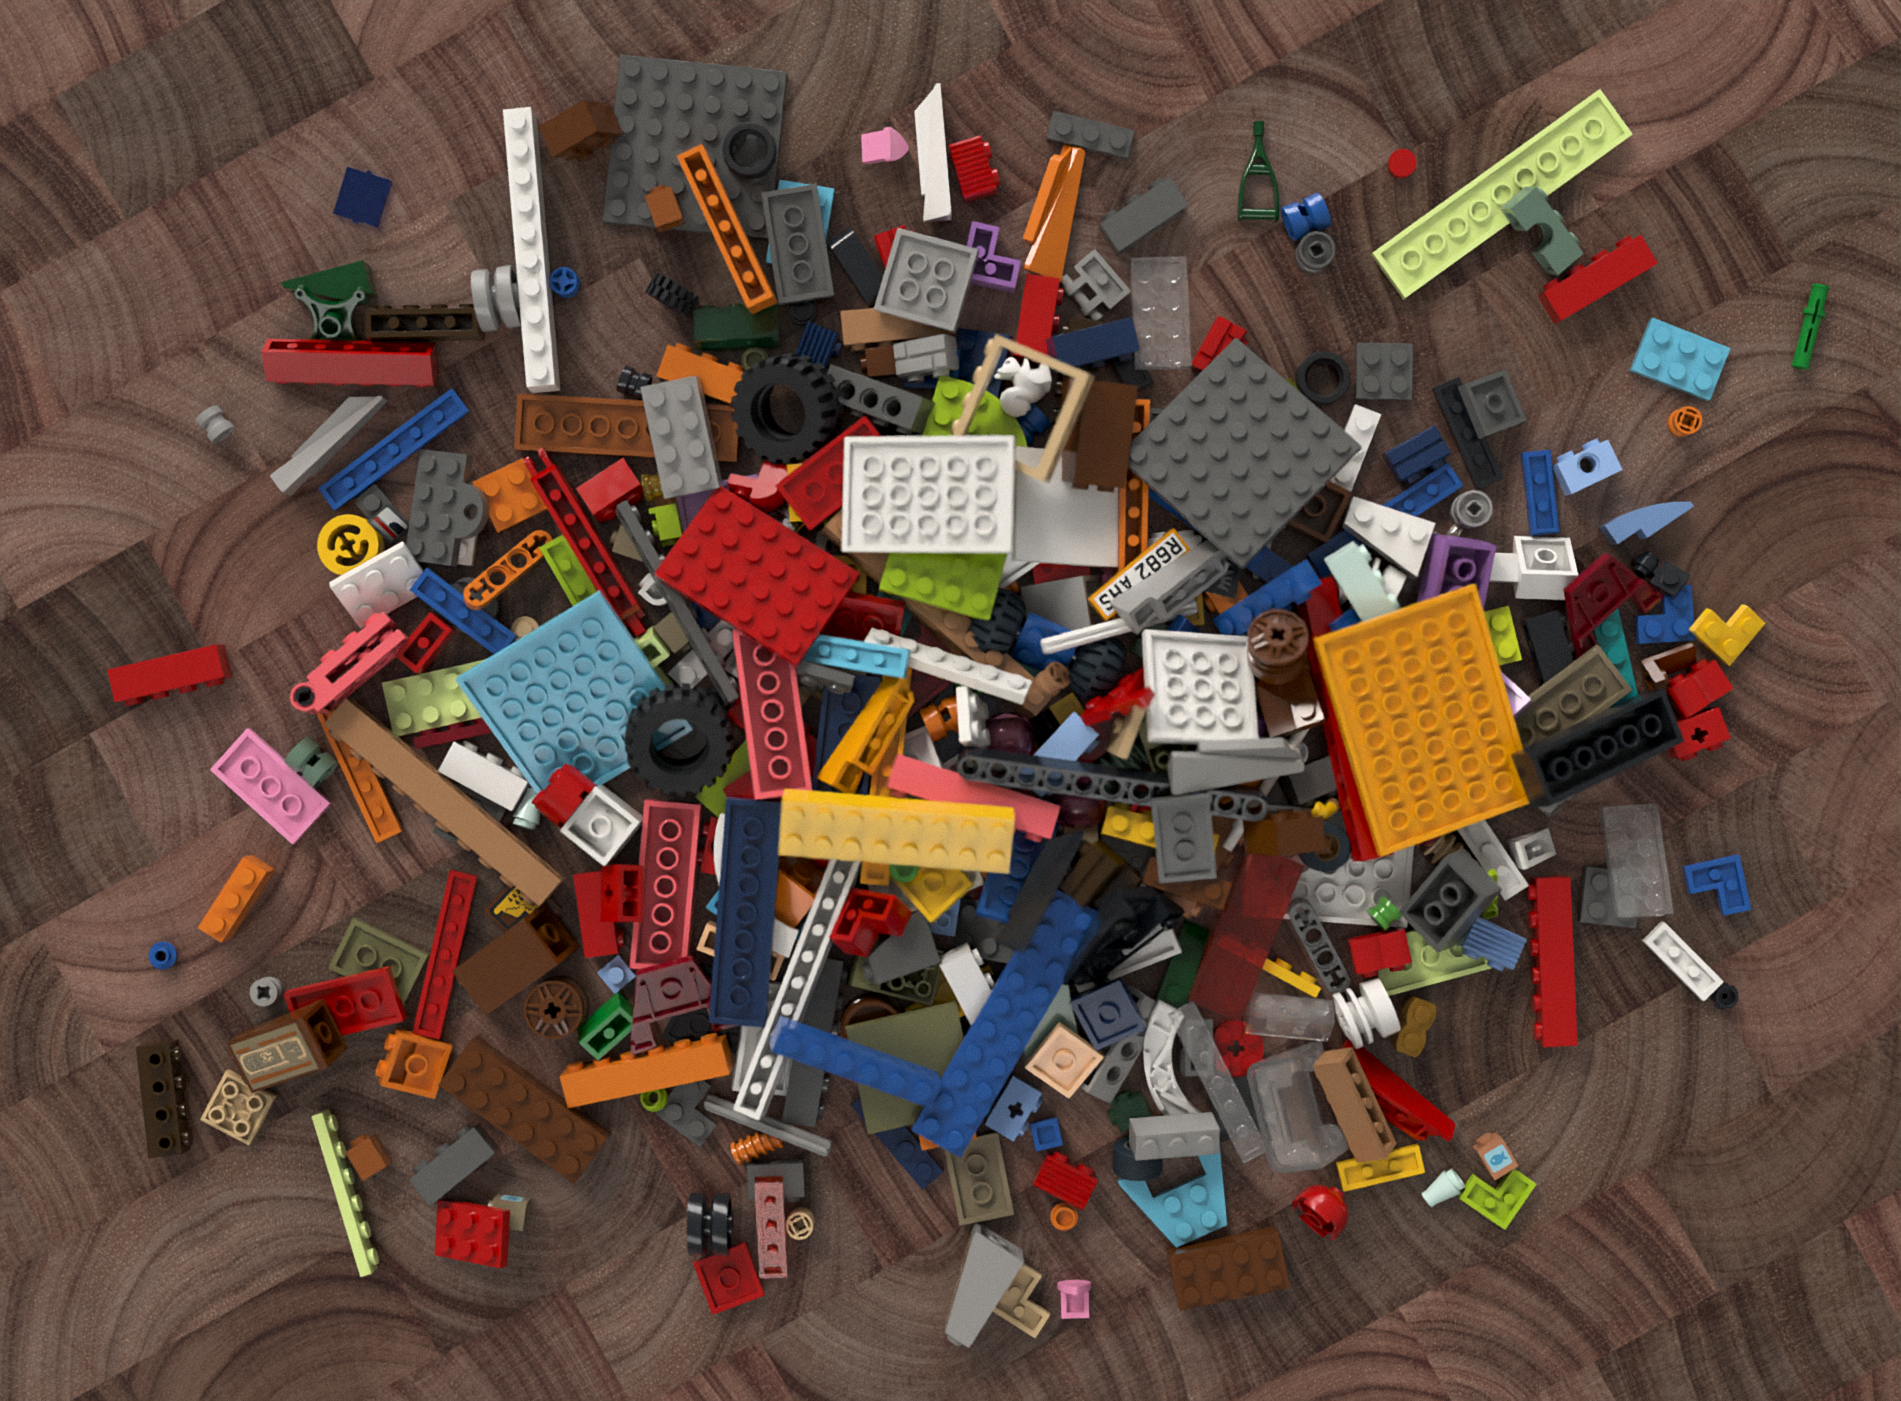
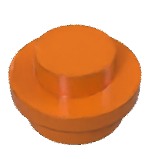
[1050,1202,1078,1231]

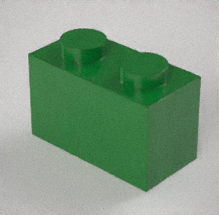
[577,992,633,1060]

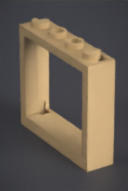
[951,335,1095,483]

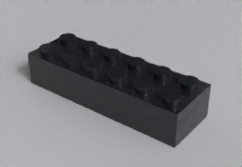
[1511,689,1684,808]

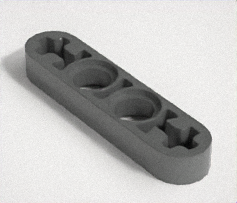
[1287,898,1350,994]

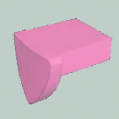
[861,127,909,164]
[1057,1280,1091,1319]

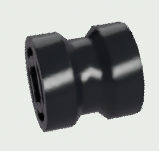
[616,365,653,400]

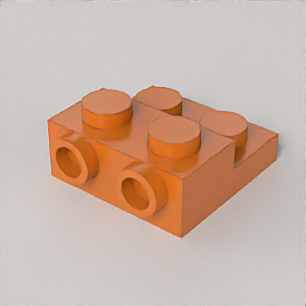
[375,1027,453,1099]

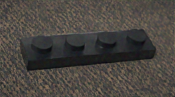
[1432,376,1504,491]

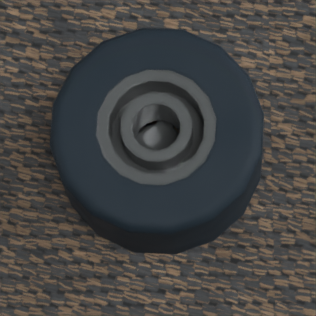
[1112,1136,1163,1181]

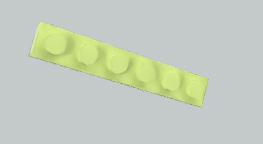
[312,1109,379,1277]

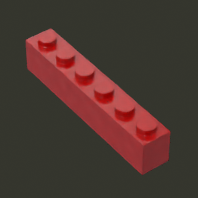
[261,339,439,388]
[1527,875,1578,1047]

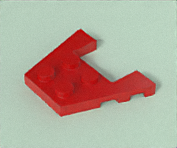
[1080,667,1155,726]

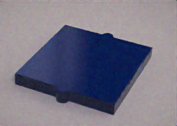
[333,167,392,228]

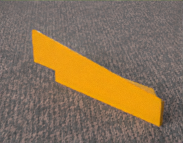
[817,669,914,794]

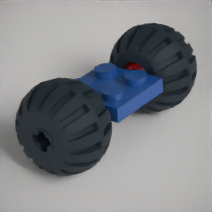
[968,588,1127,700]

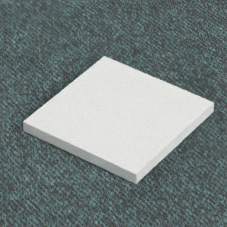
[1012,446,1118,568]
[1142,629,1259,744]

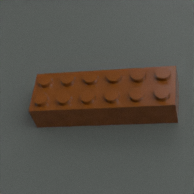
[438,1035,612,1184]

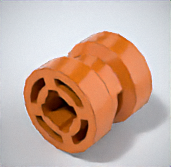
[1667,406,1702,437]

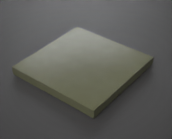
[845,1001,963,1135]

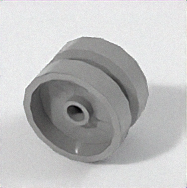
[471,265,521,332]

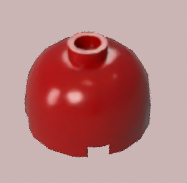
[1292,1184,1349,1241]

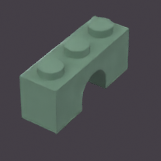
[1500,187,1584,275]

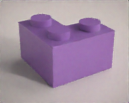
[967,221,1021,294]

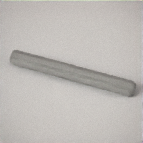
[704,1094,832,1157]

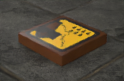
[483,885,563,932]

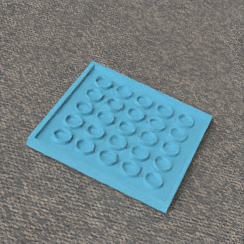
[456,590,693,794]

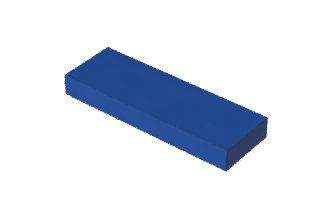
[1520,449,1560,536]

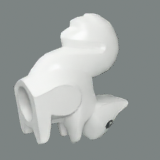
[994,357,1052,417]

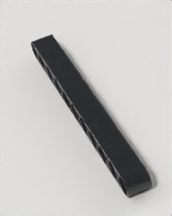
[957,747,1267,821]

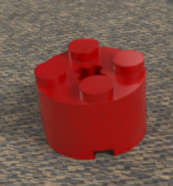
[531,763,598,829]

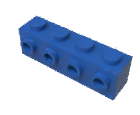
[1212,560,1322,636]

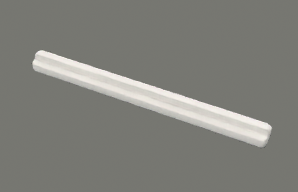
[1041,599,1198,654]

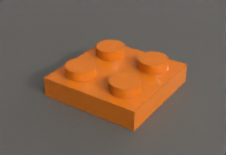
[472,458,547,533]

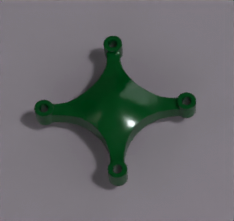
[294,285,367,341]

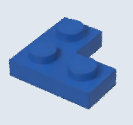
[1635,585,1695,644]
[1682,854,1751,915]

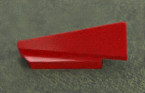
[1341,1039,1455,1141]

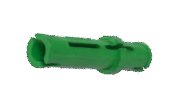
[1791,284,1830,370]

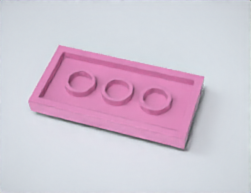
[210,728,332,845]

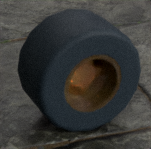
[1297,821,1351,872]

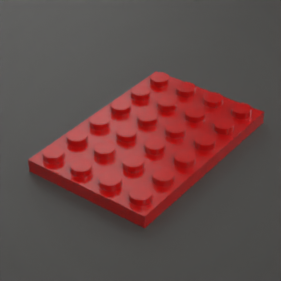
[654,485,860,667]

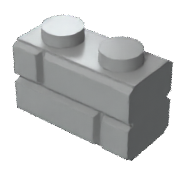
[893,334,959,383]

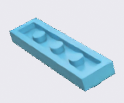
[802,635,911,679]

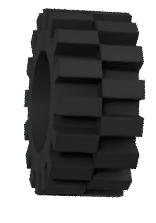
[645,272,700,317]

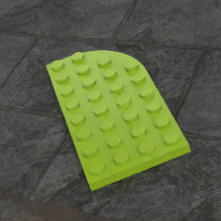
[879,376,1027,621]

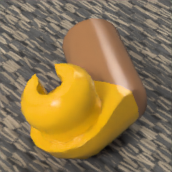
[1311,796,1340,821]

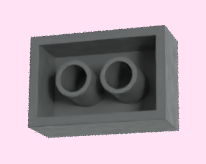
[1399,849,1503,953]

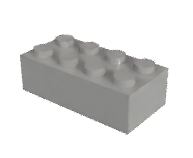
[640,376,724,499]

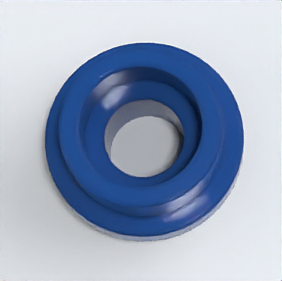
[149,941,178,970]

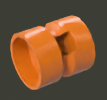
[919,694,959,742]

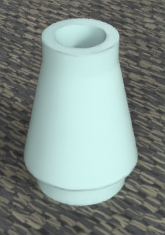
[512,788,540,831]
[1422,1168,1465,1207]

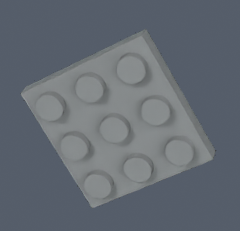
[874,228,980,333]

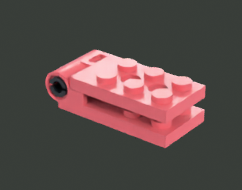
[290,612,409,715]

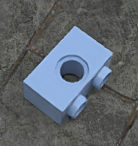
[1552,438,1622,496]

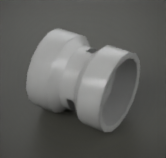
[195,405,235,444]

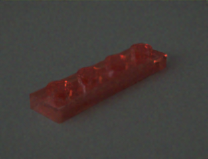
[754,1176,788,1279]

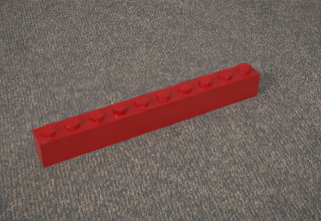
[1295,577,1394,862]

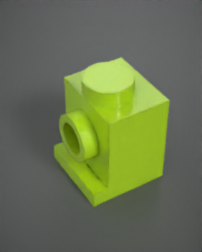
[649,503,683,547]

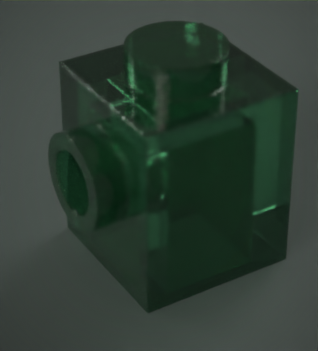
[1107,1090,1151,1132]

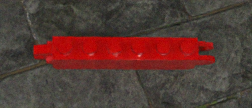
[523,447,647,637]

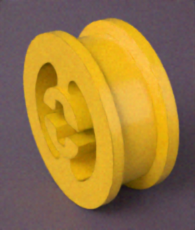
[317,514,385,575]

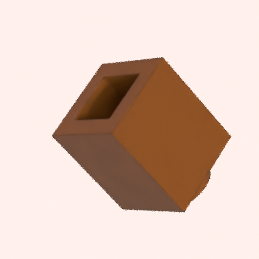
[645,185,685,233]
[345,1133,393,1181]

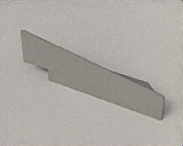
[270,396,388,496]
[1110,539,1230,634]
[1167,738,1305,795]

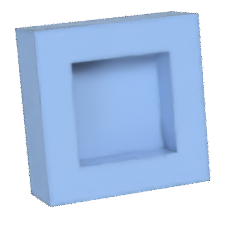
[597,954,636,994]

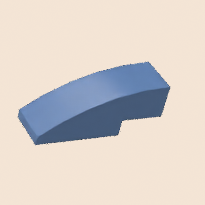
[1598,502,1694,546]

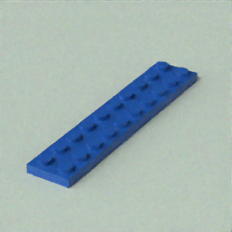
[912,888,1097,1158]

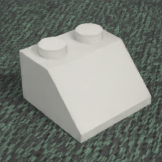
[1513,536,1578,600]

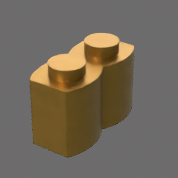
[1391,994,1436,1058]

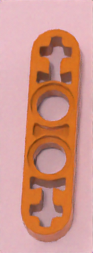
[463,530,552,610]

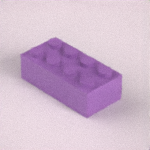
[1417,533,1497,609]

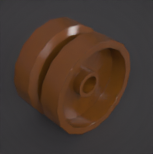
[840,993,899,1040]

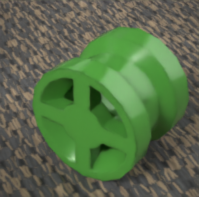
[1366,896,1402,932]

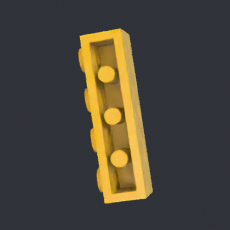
[1100,803,1219,853]

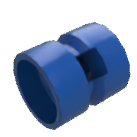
[1280,192,1331,241]
[1015,403,1052,447]

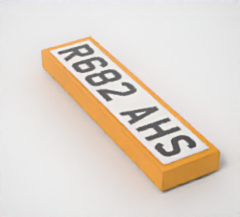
[1087,528,1191,621]

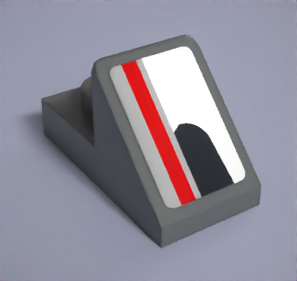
[354,484,409,545]

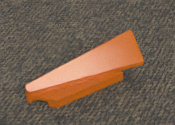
[1023,144,1085,282]

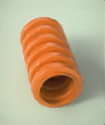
[730,1131,784,1166]

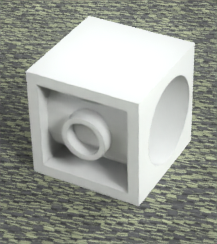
[560,785,643,866]

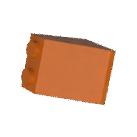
[775,855,825,928]

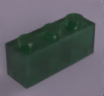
[693,304,781,351]

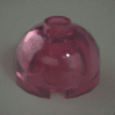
[985,712,1036,765]
[1051,775,1107,829]

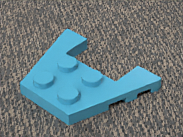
[1118,1144,1227,1248]

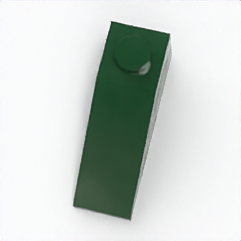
[282,260,378,306]
[1153,919,1211,1011]

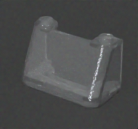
[1247,1041,1348,1173]

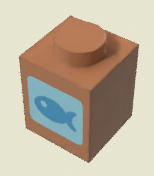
[1472,1132,1519,1180]

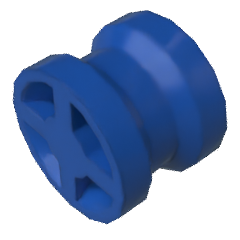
[550,267,581,298]

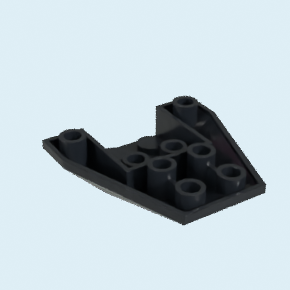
[1063,886,1185,986]

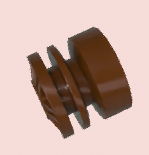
[1247,610,1308,684]
[524,976,589,1039]

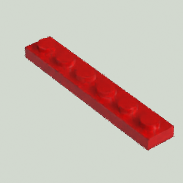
[412,869,479,1039]

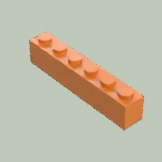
[677,144,778,314]
[559,1033,734,1108]

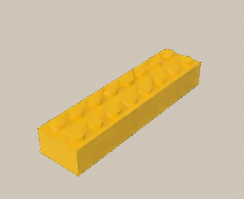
[778,789,1014,874]

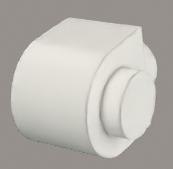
[638,573,667,606]

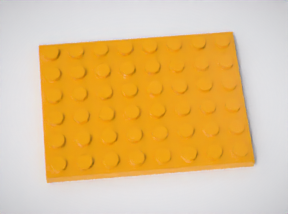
[1313,584,1529,857]

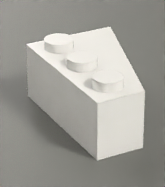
[1342,497,1435,580]

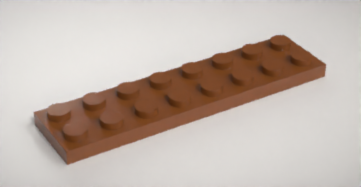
[514,394,739,463]

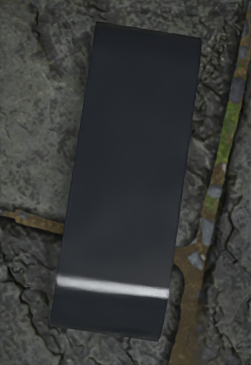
[827,228,883,308]

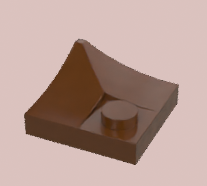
[1255,669,1327,738]

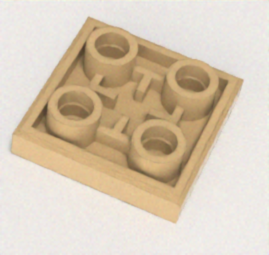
[200,1069,278,1146]

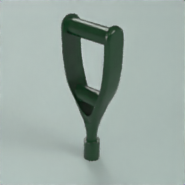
[1237,121,1279,222]

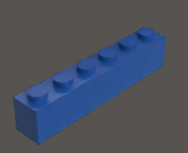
[769,1016,942,1108]

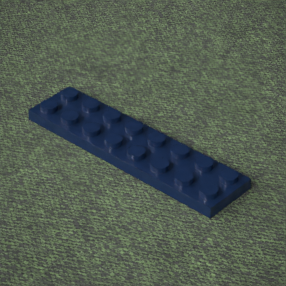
[709,797,782,1028]

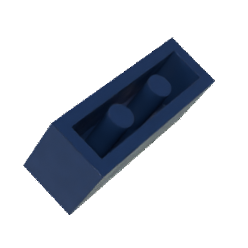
[1046,317,1140,376]

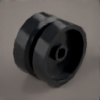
[687,1193,733,1256]

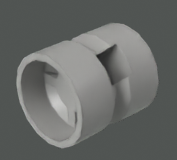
[1449,490,1493,529]

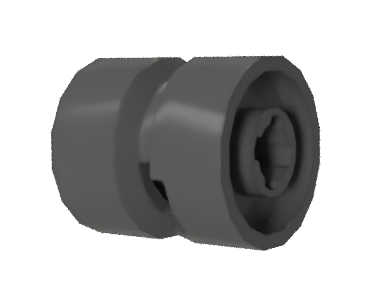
[1294,231,1335,274]

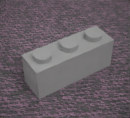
[1129,1112,1220,1160]

